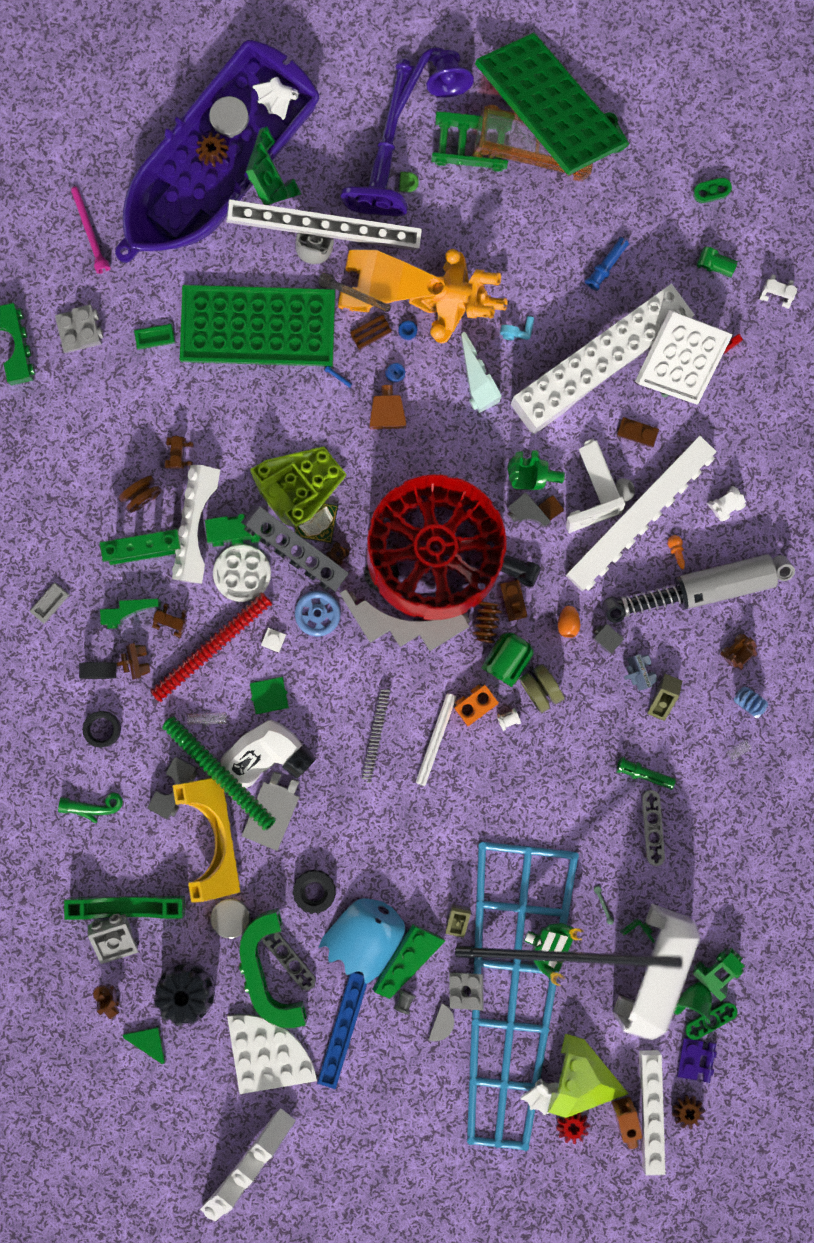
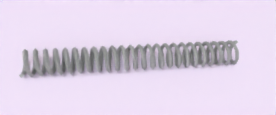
[361,689,391,783]

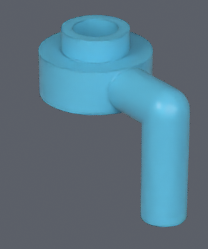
[500,316,534,340]

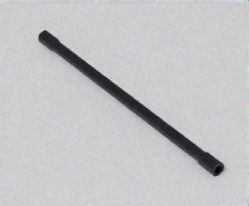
[455,946,683,969]

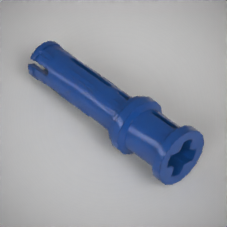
[584,237,629,291]

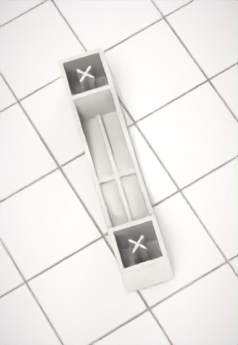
[511,284,694,435]

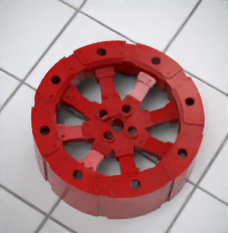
[366,474,506,620]

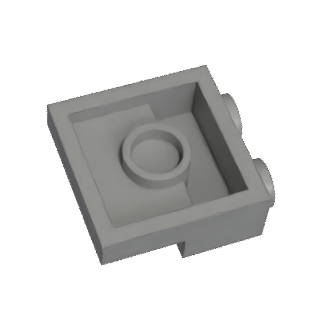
[55,304,104,353]
[88,914,138,964]

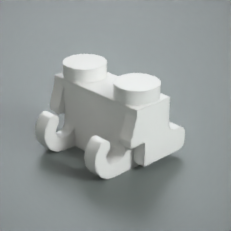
[760,274,797,309]
[707,486,746,521]

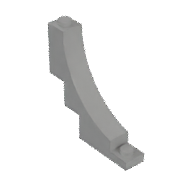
[340,589,470,651]

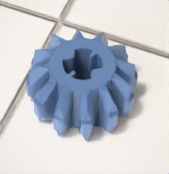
[734,687,768,718]

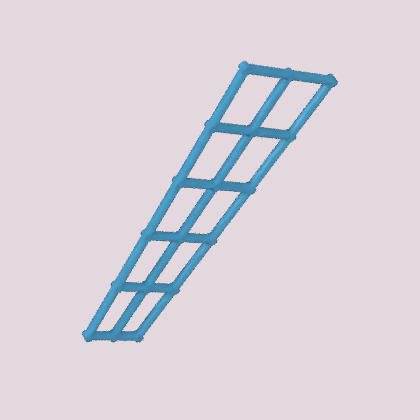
[467,841,579,1151]

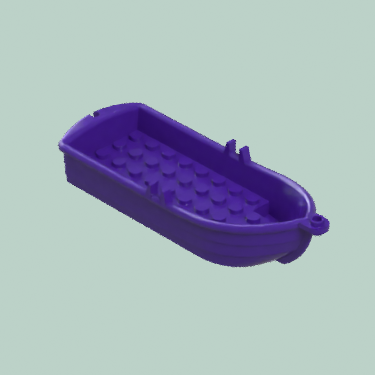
[115,40,319,263]

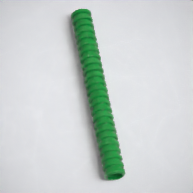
[162,716,276,831]

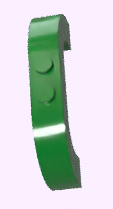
[239,908,308,1028]

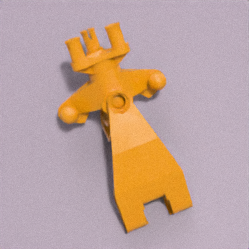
[337,249,508,343]

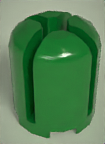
[481,632,534,687]

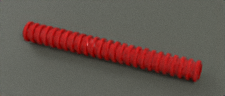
[150,592,272,702]

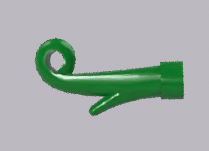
[58,793,123,823]

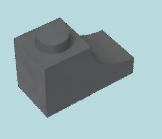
[507,492,551,528]

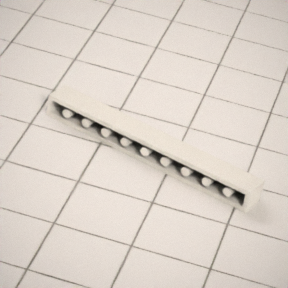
[226,200,422,250]
[565,436,717,591]

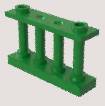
[432,111,512,172]
[99,529,181,565]

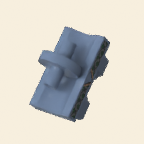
[624,654,658,691]

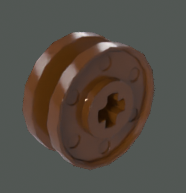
[119,475,162,513]

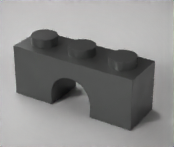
[147,756,198,819]

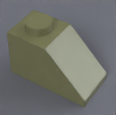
[647,674,683,721]

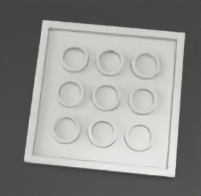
[635,310,732,405]

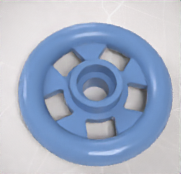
[295,591,341,637]

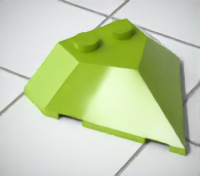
[547,1034,629,1118]

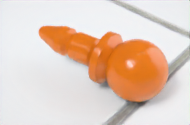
[667,535,685,570]

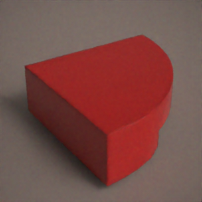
[724,334,743,354]

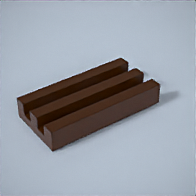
[350,315,392,350]

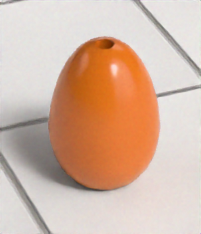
[557,606,581,638]

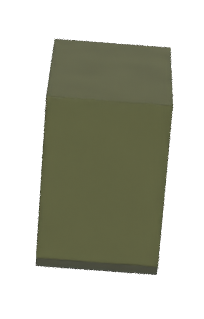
[445,904,471,938]

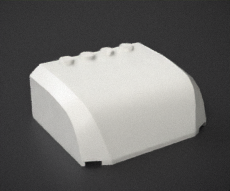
[612,904,700,1039]

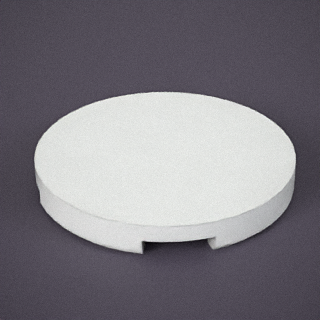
[213,544,271,602]

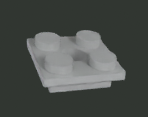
[449,972,484,1010]

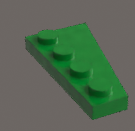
[372,924,445,999]

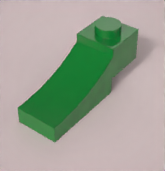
[100,599,161,629]

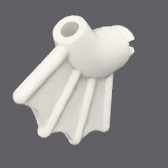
[253,77,298,120]
[521,1079,559,1115]

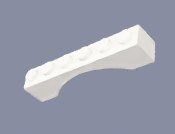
[172,465,220,584]
[639,1050,665,1175]

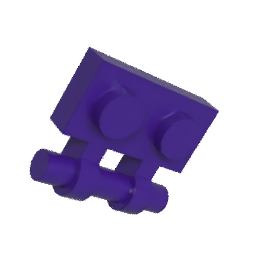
[677,1037,717,1083]

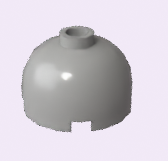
[295,233,334,264]

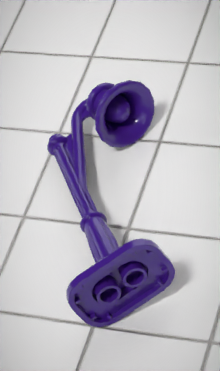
[340,47,474,217]

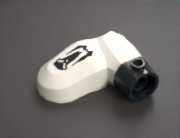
[220,720,316,788]

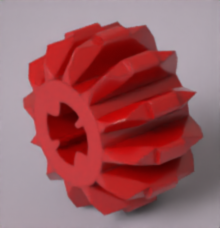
[556,1112,590,1144]

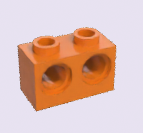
[454,684,499,726]

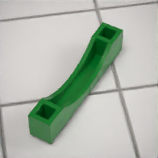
[64,896,185,920]

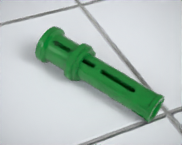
[616,756,676,790]

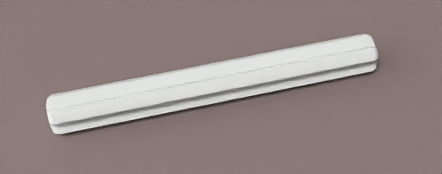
[416,693,456,786]

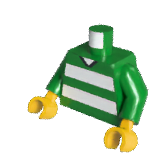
[524,923,584,986]

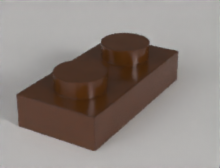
[616,417,659,448]

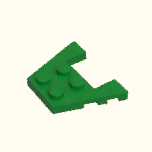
[246,126,301,205]

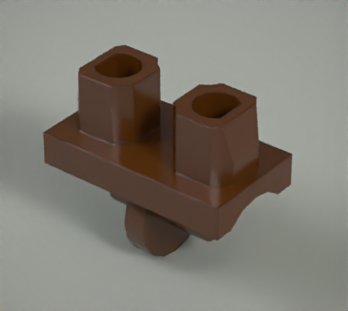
[117,643,150,680]
[93,985,119,1020]

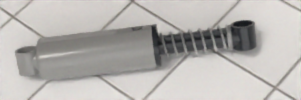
[602,554,795,623]

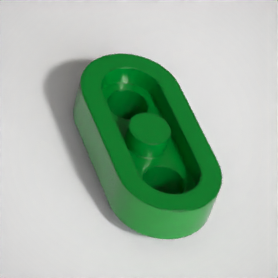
[693,178,732,203]

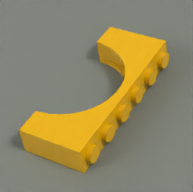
[173,778,240,902]

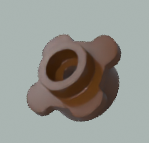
[327,542,350,565]

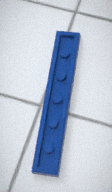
[317,972,368,1089]

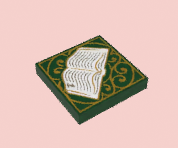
[295,503,338,544]

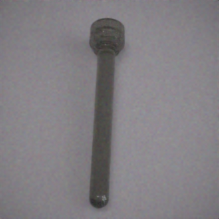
[318,272,391,312]

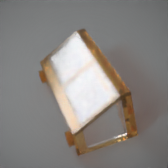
[472,105,593,182]

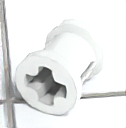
[496,708,521,731]

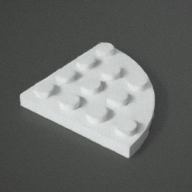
[227,1014,317,1094]

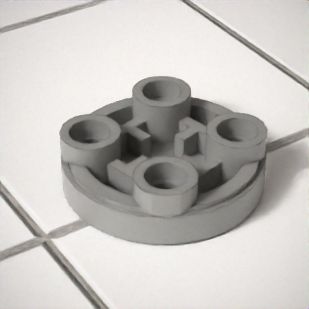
[210,96,249,138]
[211,898,250,938]

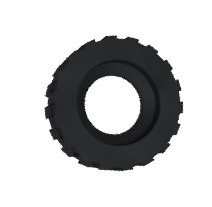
[293,870,336,914]

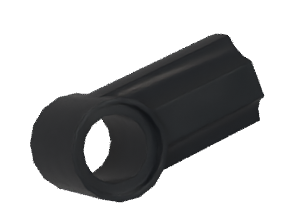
[500,555,541,587]

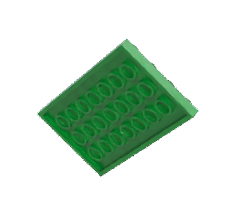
[180,285,335,367]

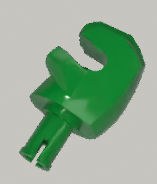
[507,450,565,490]

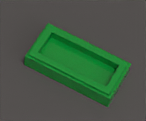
[134,324,175,350]

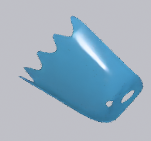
[318,898,405,984]

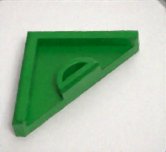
[123,1027,165,1064]

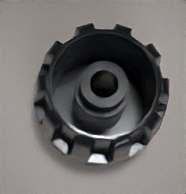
[154,962,215,1026]

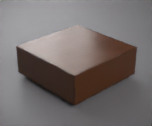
[538,495,564,521]

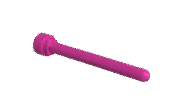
[71,186,111,274]

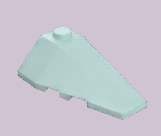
[461,332,501,413]

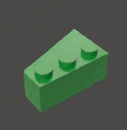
[205,514,266,547]

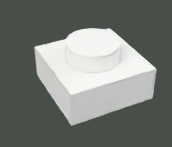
[261,628,286,652]

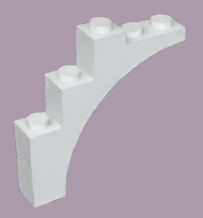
[200,1108,296,1222]

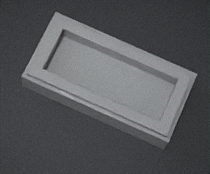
[30,582,70,624]

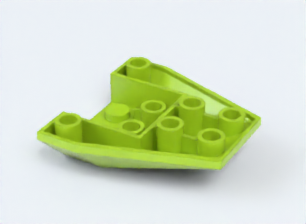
[250,446,347,528]

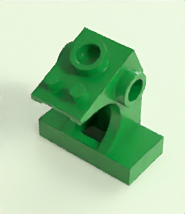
[693,948,745,1001]

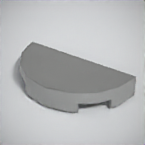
[428,1003,454,1041]

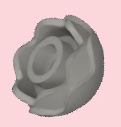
[616,478,635,501]

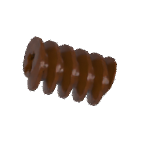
[472,601,502,644]

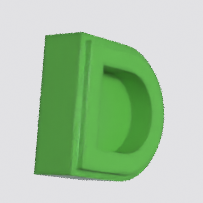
[399,172,419,193]

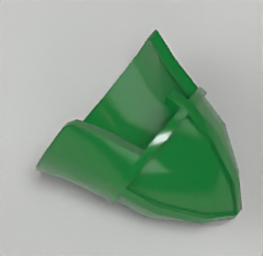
[674,982,712,1024]

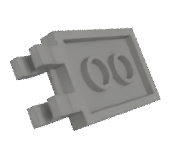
[242,772,300,851]

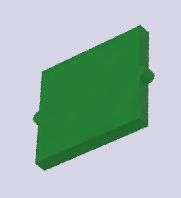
[250,677,289,715]

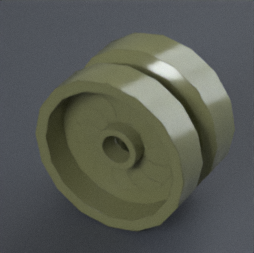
[519,664,565,714]

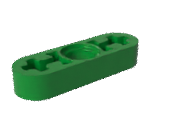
[685,1002,738,1040]

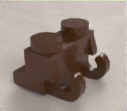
[164,436,194,469]
[152,603,187,638]
[720,633,758,670]

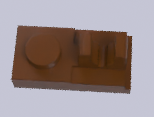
[500,580,528,622]

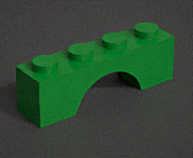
[0,303,36,386]

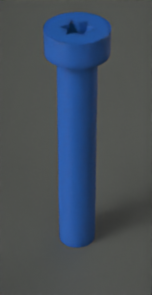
[324,366,352,388]

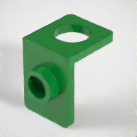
[620,918,655,943]

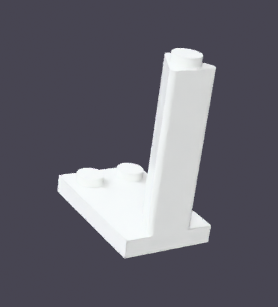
[566,439,625,533]

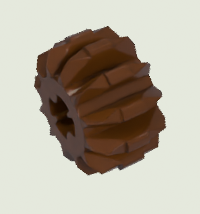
[196,132,229,167]
[671,1094,705,1130]

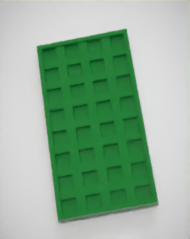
[475,32,627,176]

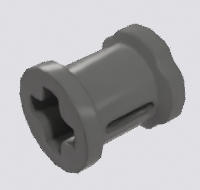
[393,989,416,1015]

